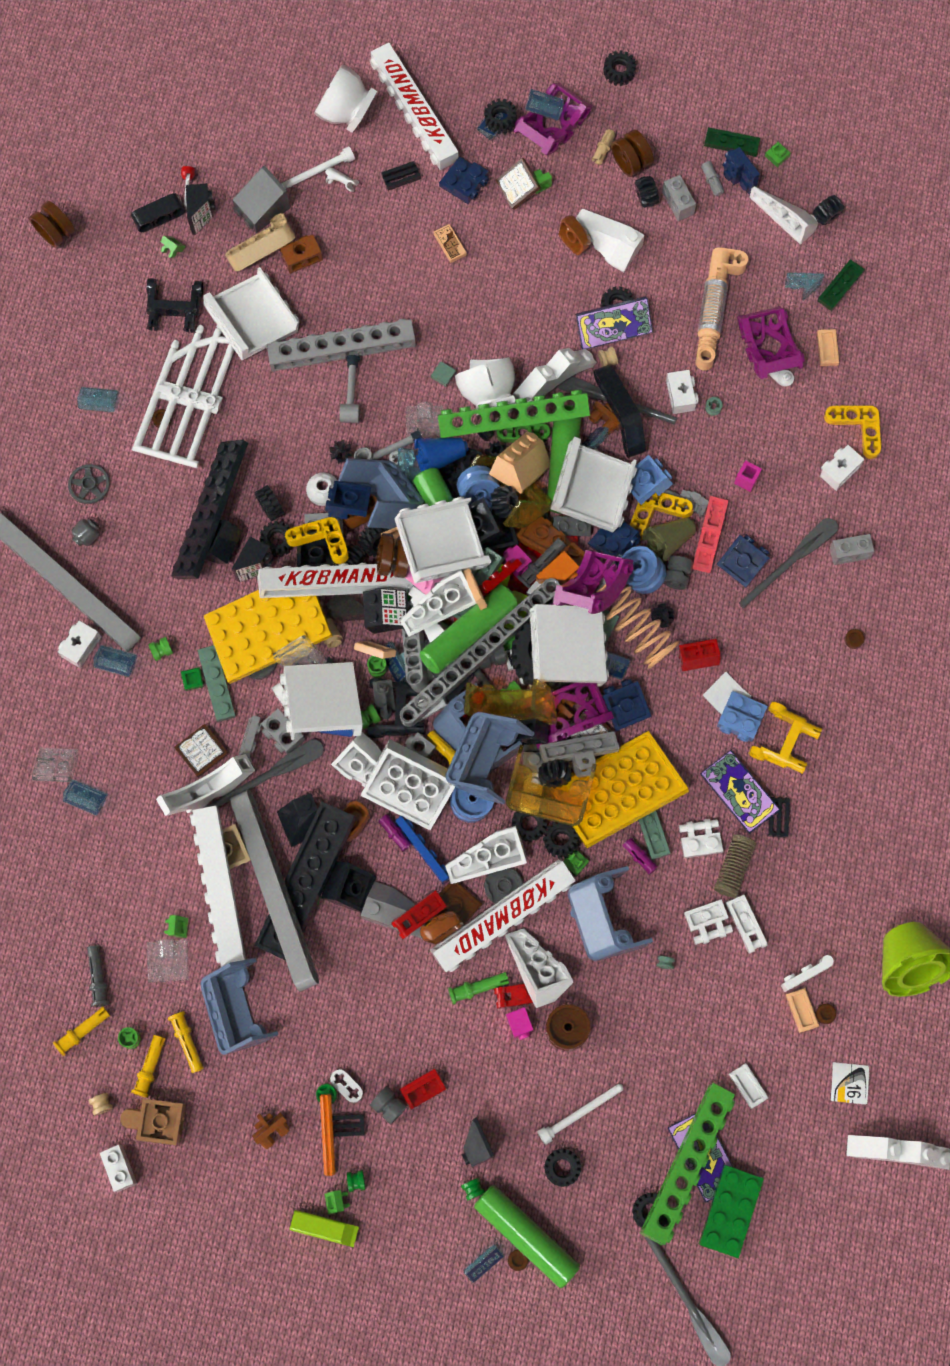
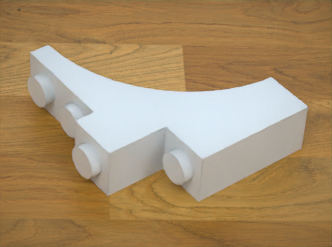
[512,348,597,409]
[156,754,255,816]
[847,1135,950,1170]

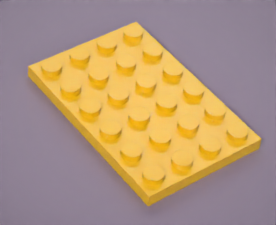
[203,590,333,684]
[548,731,689,848]

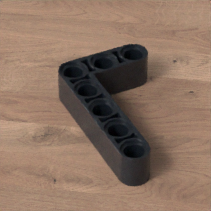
[593,364,646,458]

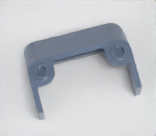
[338,458,424,529]
[433,683,522,774]
[446,712,534,804]
[568,866,653,961]
[201,958,278,1055]

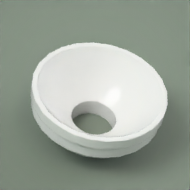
[306,473,338,506]

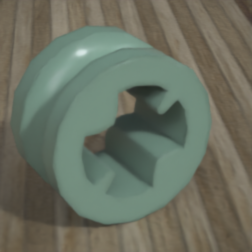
[705,397,722,416]
[656,956,675,970]

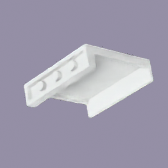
[204,267,300,360]
[550,436,637,532]
[394,497,491,584]
[530,604,609,687]
[280,662,363,740]

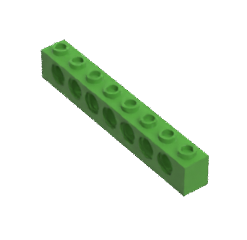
[437,389,590,438]
[639,1083,735,1245]

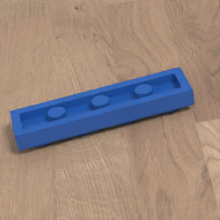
[395,816,449,885]

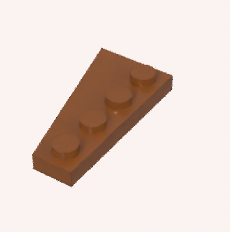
[516,508,585,567]

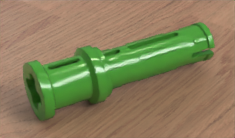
[448,972,509,1005]

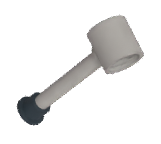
[340,355,360,423]
[354,428,422,460]

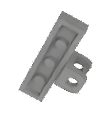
[539,731,619,778]

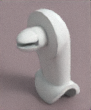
[325,168,359,192]
[769,358,794,387]

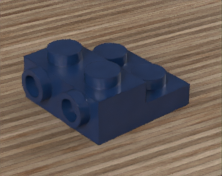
[722,147,760,196]
[439,156,489,204]
[325,480,371,520]
[588,522,641,566]
[716,534,771,588]
[601,678,652,731]

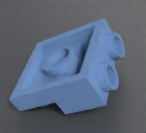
[631,455,673,505]
[717,691,768,742]

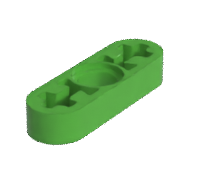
[496,423,550,443]

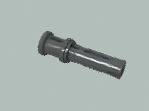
[517,538,567,588]
[87,945,109,1007]

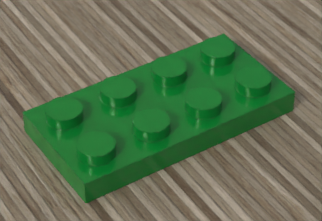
[698,1165,764,1259]

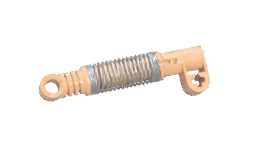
[695,248,748,371]

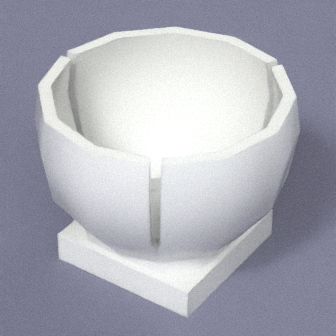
[314,64,377,133]
[455,357,516,416]

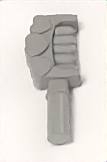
[663,489,709,518]

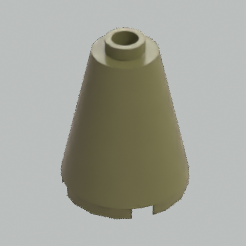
[643,518,696,562]

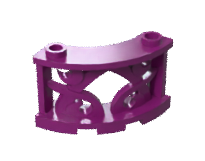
[514,83,593,155]
[737,306,805,379]
[553,550,634,614]
[521,682,614,749]

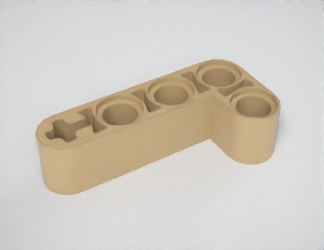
[225,213,295,271]

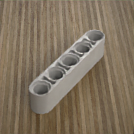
[402,601,428,693]

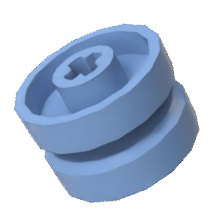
[457,465,500,506]
[618,546,666,594]
[450,787,494,823]

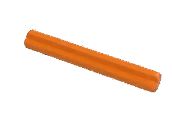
[320,1094,335,1176]

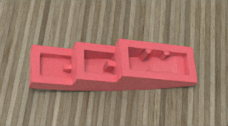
[692,496,728,573]

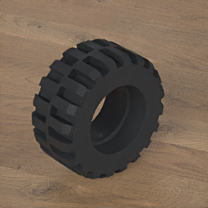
[511,622,571,692]

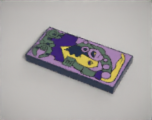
[575,296,653,350]
[700,750,780,834]
[667,1113,734,1203]

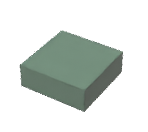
[431,361,456,387]

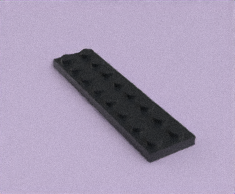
[171,440,248,579]
[254,801,357,961]

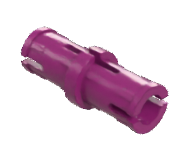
[378,814,412,852]
[623,838,658,875]

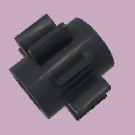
[329,440,352,464]
[485,441,506,464]
[651,604,675,628]

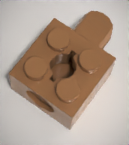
[120,1099,186,1146]

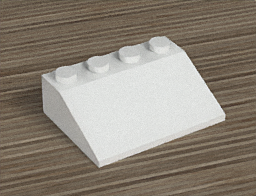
[361,739,455,830]

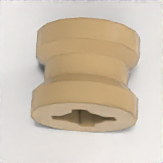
[598,347,618,367]
[88,1093,113,1116]

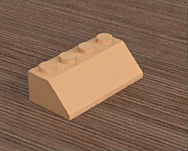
[489,431,550,494]

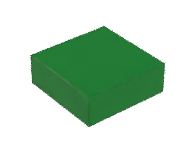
[181,667,204,691]

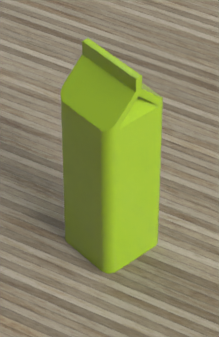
[289,1210,359,1247]

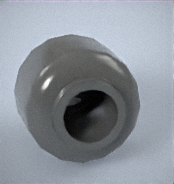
[72,518,100,546]

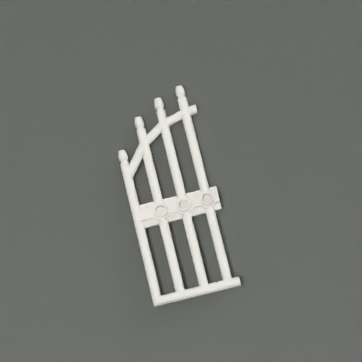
[132,325,234,468]

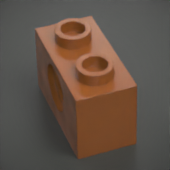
[280,234,323,274]

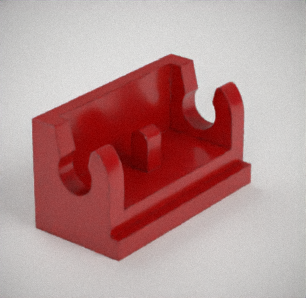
[679,639,721,672]
[400,1069,446,1110]

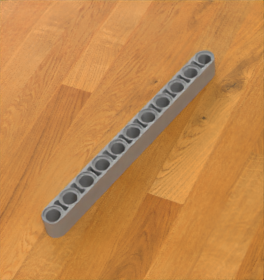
[0,513,141,652]
[400,578,560,727]
[230,790,319,992]

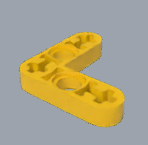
[824,406,881,459]
[630,493,694,541]
[285,517,349,564]

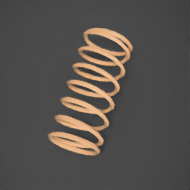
[596,584,679,669]

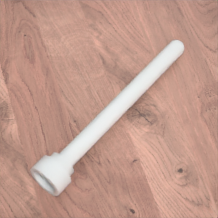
[281,146,355,189]
[537,1084,623,1145]

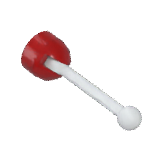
[181,166,196,210]

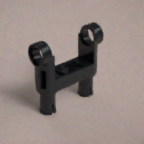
[146,278,204,333]
[367,678,424,738]

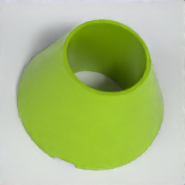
[882,922,950,997]

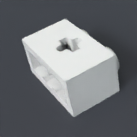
[666,370,698,414]
[820,445,865,491]
[58,621,101,668]
[100,1145,137,1192]

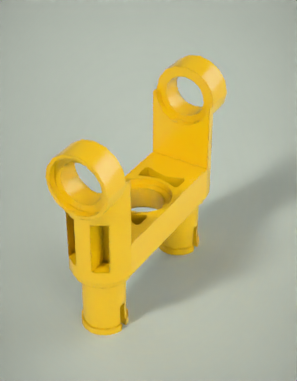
[748,702,822,774]

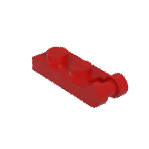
[479,558,522,597]
[391,890,447,939]
[494,984,533,1009]

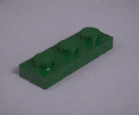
[704,127,760,157]
[817,259,865,311]

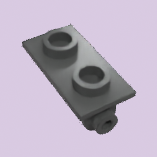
[553,516,591,536]
[373,680,395,719]

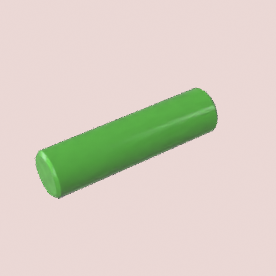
[546,405,581,514]
[413,467,472,572]
[420,585,518,674]
[474,1185,580,1288]

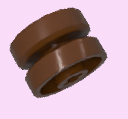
[611,129,654,177]
[29,200,75,248]
[377,533,408,578]
[546,1004,590,1051]

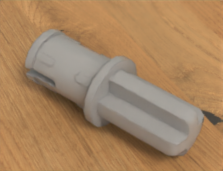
[701,161,724,196]

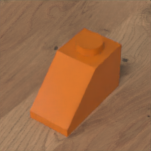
[536,551,579,585]

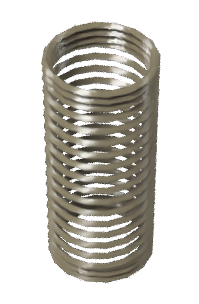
[714,834,757,898]

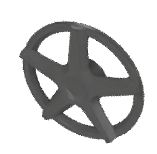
[68,464,110,504]

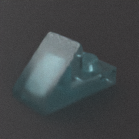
[785,273,824,301]
[398,448,421,484]

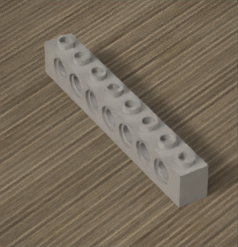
[267,319,416,372]

